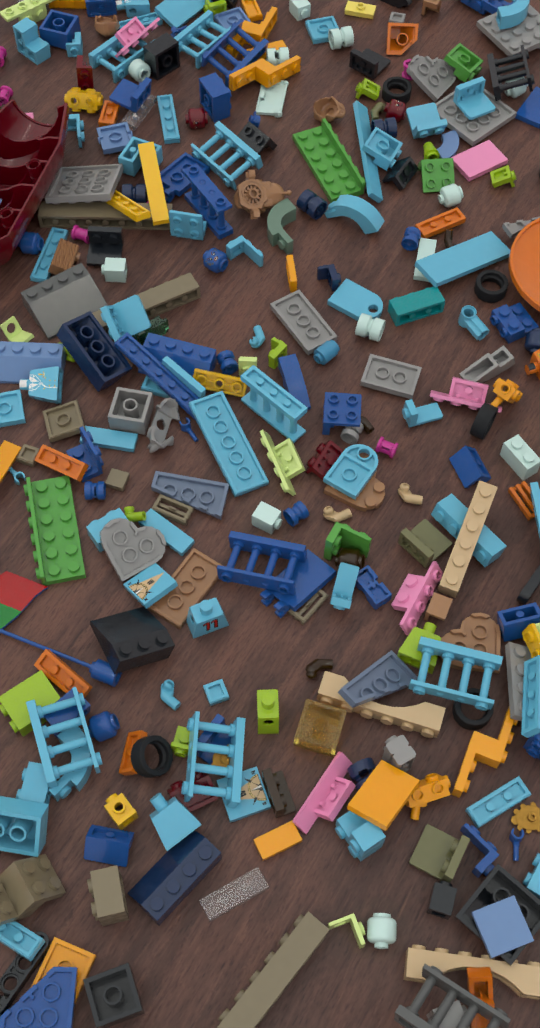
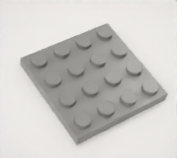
[476,4,540,57]
[435,80,517,147]
[45,164,124,205]

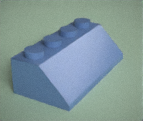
[0,341,67,384]

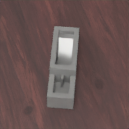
[459,345,515,383]

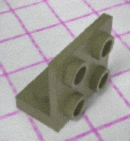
[398,519,452,568]
[409,824,470,883]

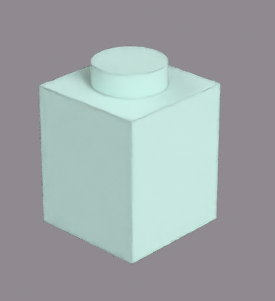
[289,0,311,21]
[101,257,128,283]
[252,501,283,535]

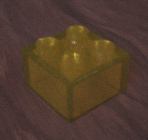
[294,698,347,757]

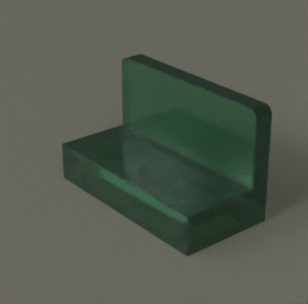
[132,316,169,346]

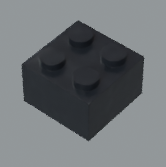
[143,32,180,81]
[83,963,145,1028]

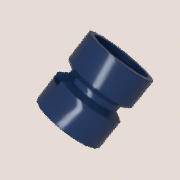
[371,117,397,138]
[122,184,147,203]
[296,189,328,220]
[347,757,376,791]

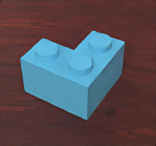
[13,17,51,65]
[118,136,163,177]
[335,811,386,862]

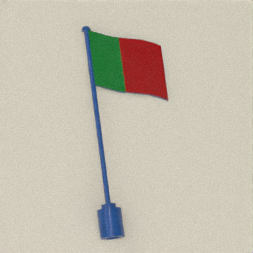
[0,571,122,687]

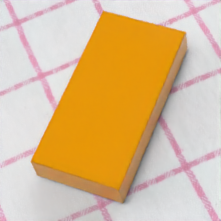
[240,0,263,22]
[286,255,297,293]
[253,820,302,861]

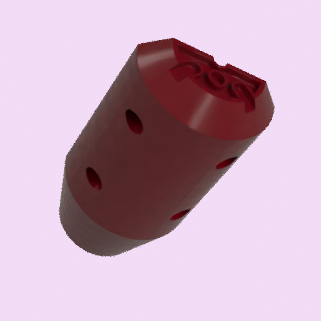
[0,99,70,266]

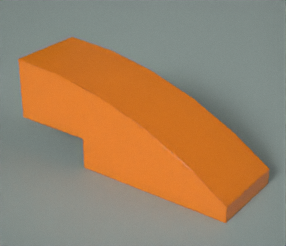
[467,967,495,1028]

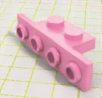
[114,16,160,58]
[430,377,502,413]
[391,561,443,635]
[293,751,356,835]

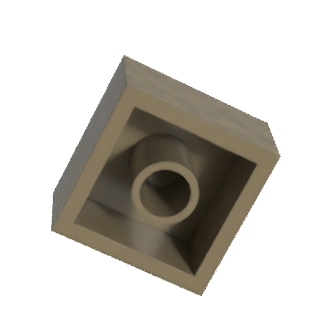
[87,865,129,926]

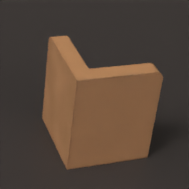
[421,0,442,16]
[424,592,453,621]

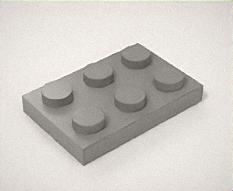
[360,354,422,399]

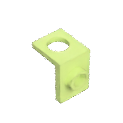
[0,316,34,342]
[238,356,257,375]
[327,913,366,949]

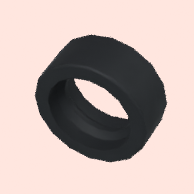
[382,76,412,104]
[474,270,509,303]
[470,402,498,440]
[452,688,494,730]
[131,735,173,778]

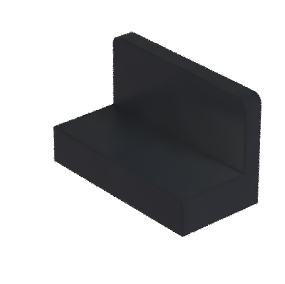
[382,156,419,191]

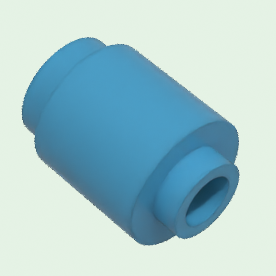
[313,340,340,365]

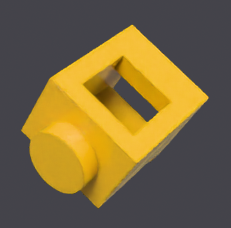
[104,793,138,830]

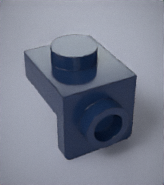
[317,264,341,292]

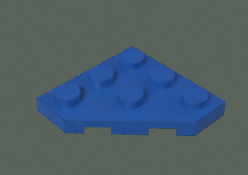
[0,967,78,1028]

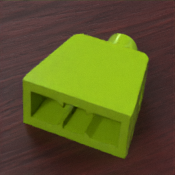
[397,622,441,674]
[257,689,279,734]

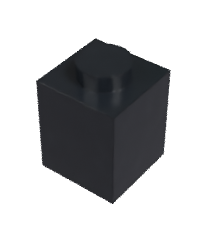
[426,881,457,920]

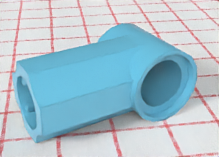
[458,305,490,341]

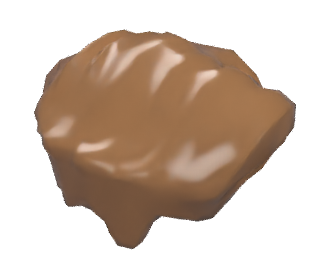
[94,15,120,37]
[313,96,346,123]

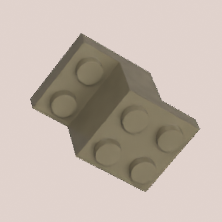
[0,854,66,925]

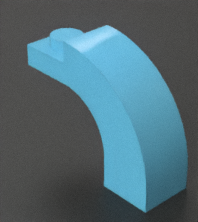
[496,0,530,29]
[324,195,385,234]
[49,726,92,802]

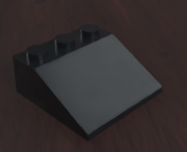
[90,607,175,674]
[455,864,540,966]

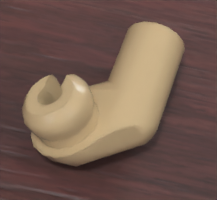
[398,483,423,505]
[323,506,352,523]

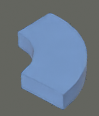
[437,130,459,159]

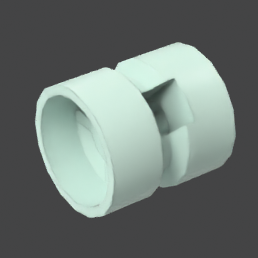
[328,26,354,50]
[266,47,289,66]
[355,313,386,342]

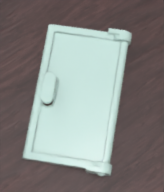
[255,80,289,118]

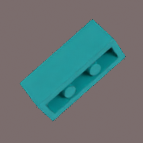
[388,287,445,326]

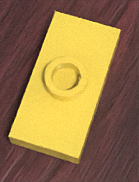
[344,1,376,19]

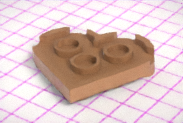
[324,454,385,512]
[440,613,501,674]

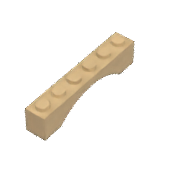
[437,480,498,598]
[317,671,446,738]
[404,945,540,1000]

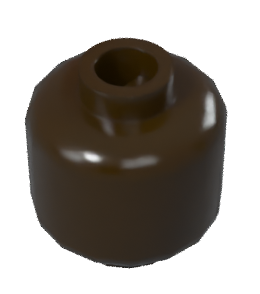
[335,548,365,570]

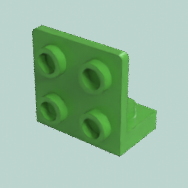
[418,158,455,193]
[323,522,372,561]

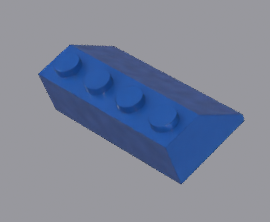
[138,332,217,377]

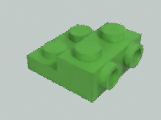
[444,43,483,82]

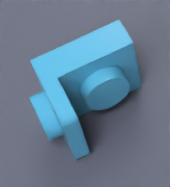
[66,32,83,57]

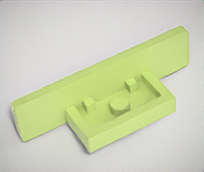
[0,0,54,23]
[260,429,305,496]

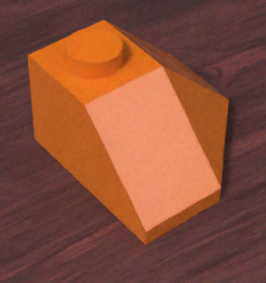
[386,22,419,55]

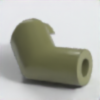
[371,102,385,120]

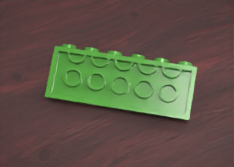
[292,118,366,203]
[23,476,86,586]

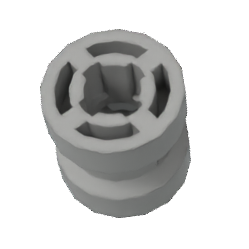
[340,423,364,445]

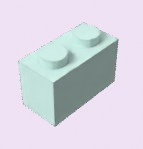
[500,434,540,481]

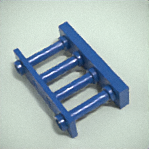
[201,19,269,88]
[182,163,233,240]
[217,531,307,595]

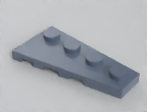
[151,471,229,520]
[338,650,418,708]

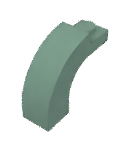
[267,198,297,255]

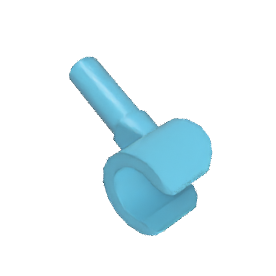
[9,467,26,485]

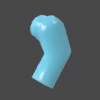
[249,325,266,348]
[160,679,181,711]

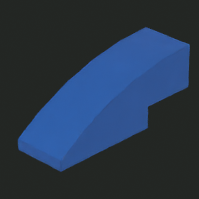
[278,354,311,409]

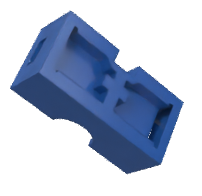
[355,565,392,610]

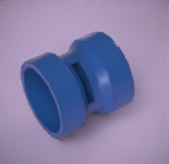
[401,227,421,251]
[216,350,239,375]
[84,481,106,500]
[283,501,309,527]

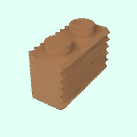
[48,238,81,275]

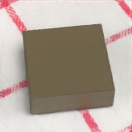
[16,444,40,467]
[105,468,130,492]

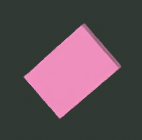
[451,140,508,181]

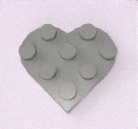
[406,54,456,102]
[100,518,166,582]

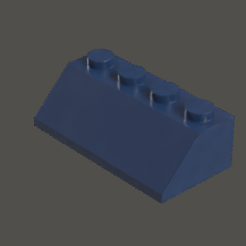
[57,311,132,392]
[127,830,222,926]

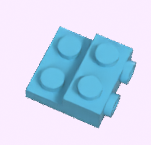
[361,127,403,171]

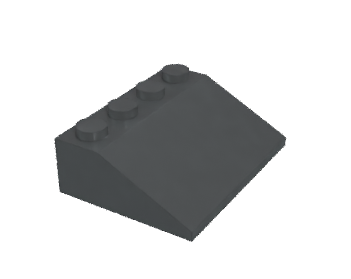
[20,263,108,340]

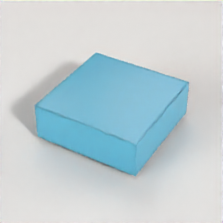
[203,679,229,706]

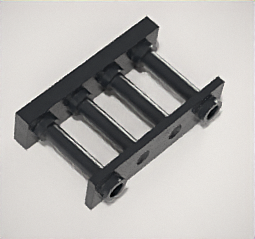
[487,45,535,101]

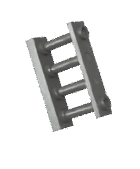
[394,964,511,1028]

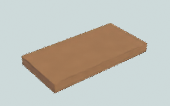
[148,548,223,629]

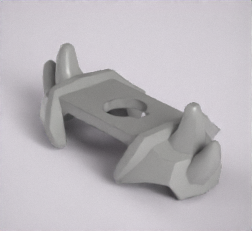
[147,398,181,453]

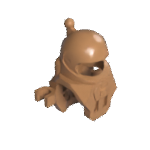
[233,170,292,220]

